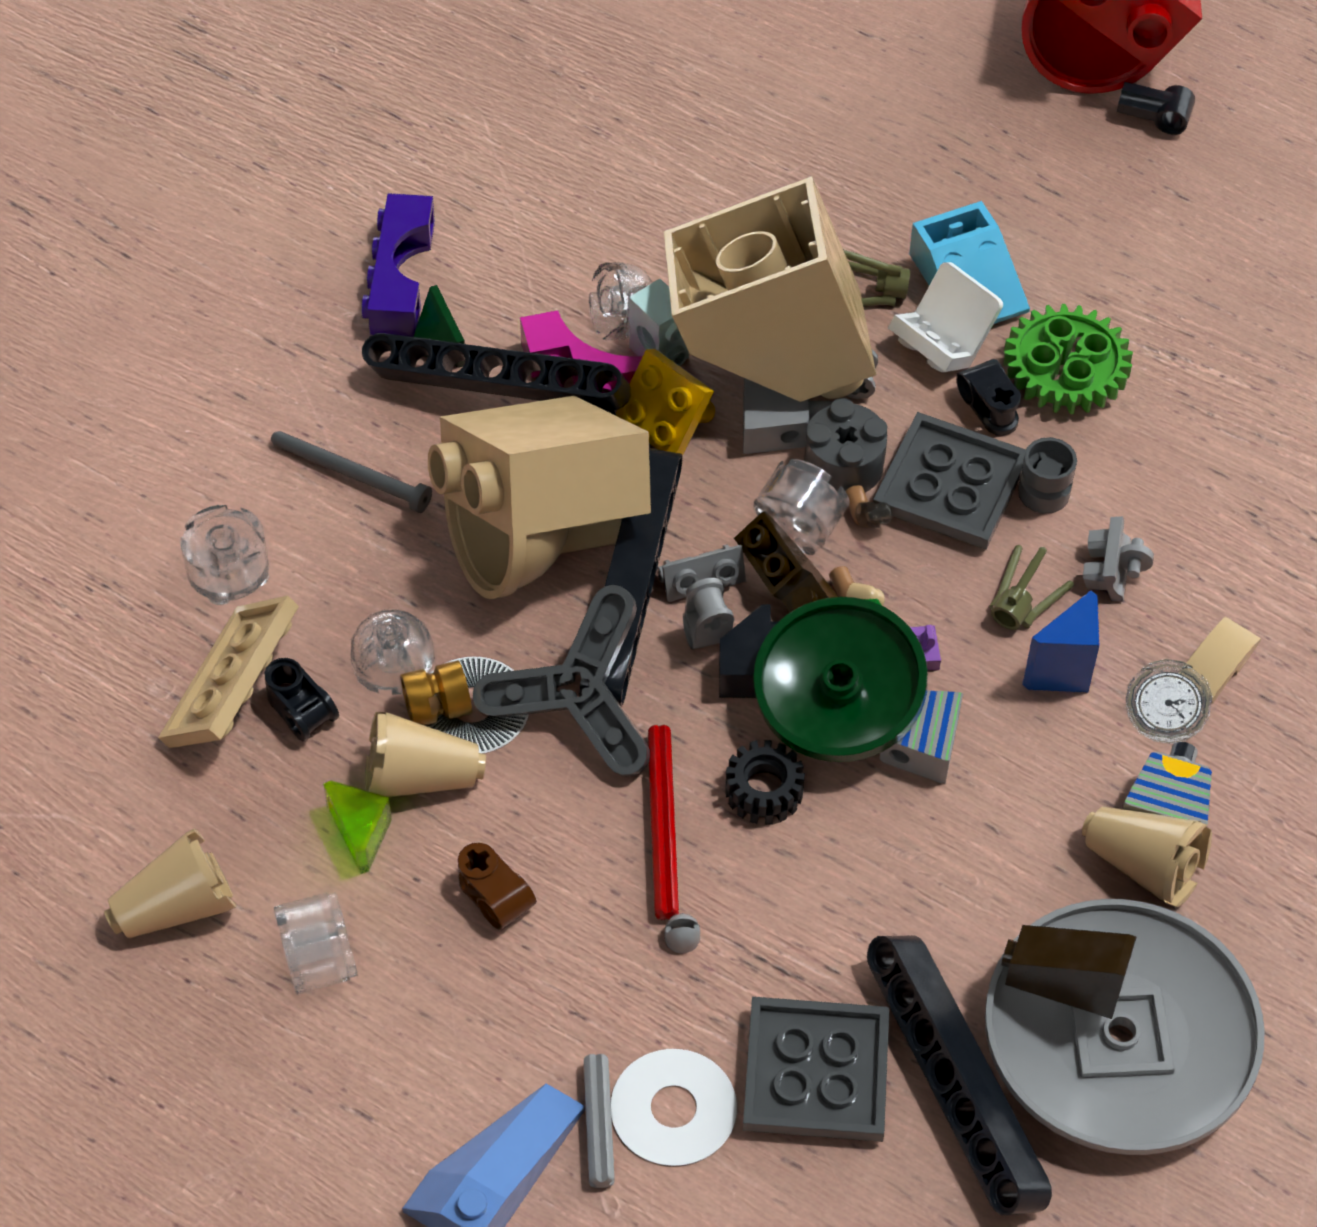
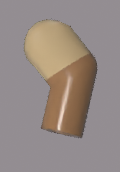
[829,566,885,606]

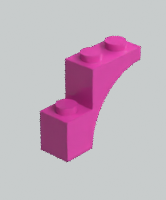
[520,310,643,393]

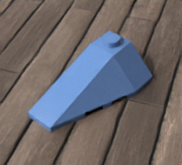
[402,1084,585,1227]

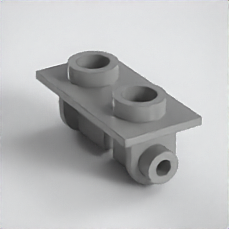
[657,544,746,602]

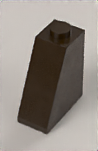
[1001,925,1137,1019]

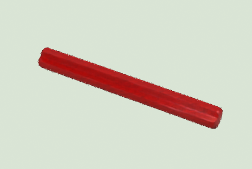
[648,725,679,921]

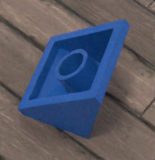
[1022,590,1100,693]

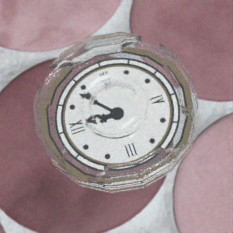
[1125,659,1212,744]

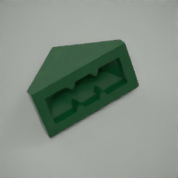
[414,285,465,368]

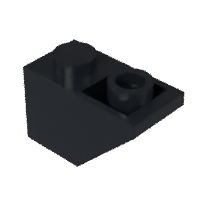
[719,604,779,698]

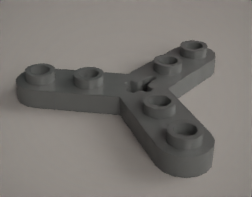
[473,585,650,777]

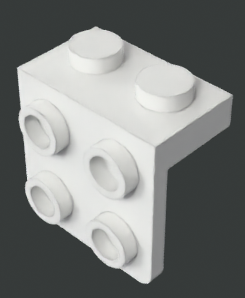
[888,262,1003,372]

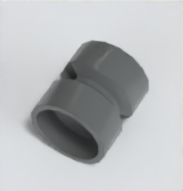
[1018,437,1077,514]

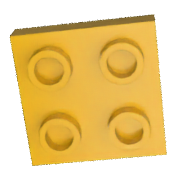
[616,348,715,455]

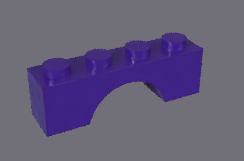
[362,193,435,337]

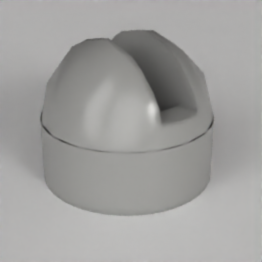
[664,913,700,953]

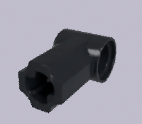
[1117,82,1195,135]

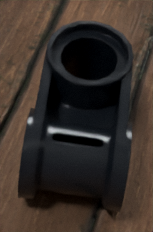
[956,359,1021,435]
[264,658,340,741]

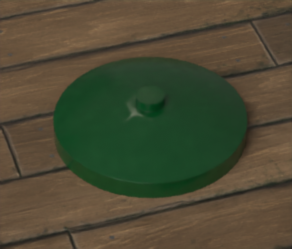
[754,597,928,762]

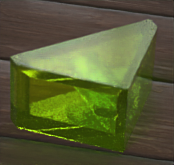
[323,780,392,874]

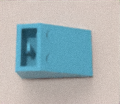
[909,201,1030,324]

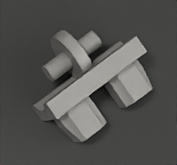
[1083,516,1154,601]

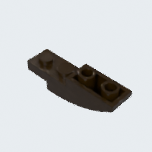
[734,511,838,612]

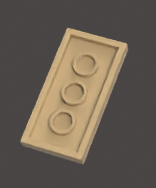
[158,596,299,748]

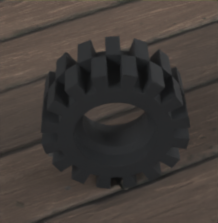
[725,740,805,825]

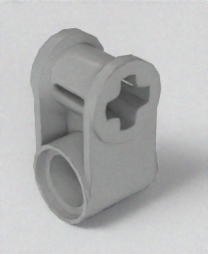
[683,578,735,650]

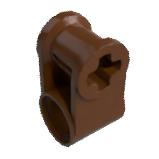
[458,843,537,930]

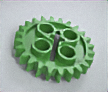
[1003,304,1133,414]

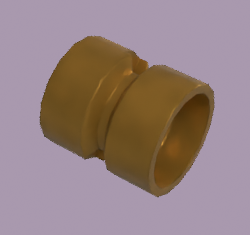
[400,660,472,726]

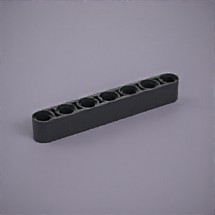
[362,333,631,410]
[579,448,683,707]
[867,935,1052,1216]

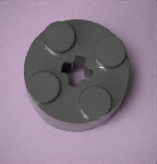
[804,398,888,496]

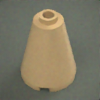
[365,712,486,799]
[1082,806,1212,907]
[104,829,236,938]

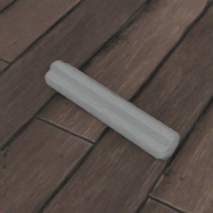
[584,1054,615,1188]

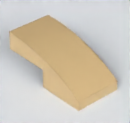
[1178,616,1261,704]

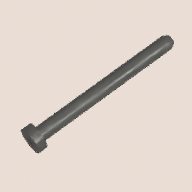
[271,431,432,513]

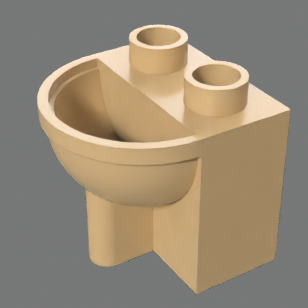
[428,396,651,599]

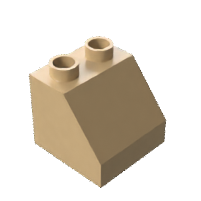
[664,176,876,402]

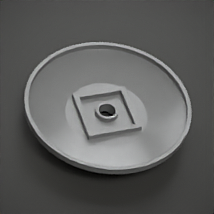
[985,899,1265,1155]

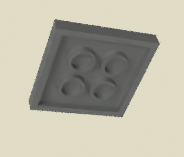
[872,412,1026,550]
[743,996,889,1142]

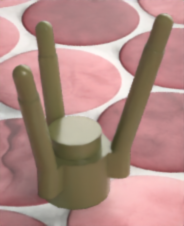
[843,249,910,307]
[989,545,1074,630]

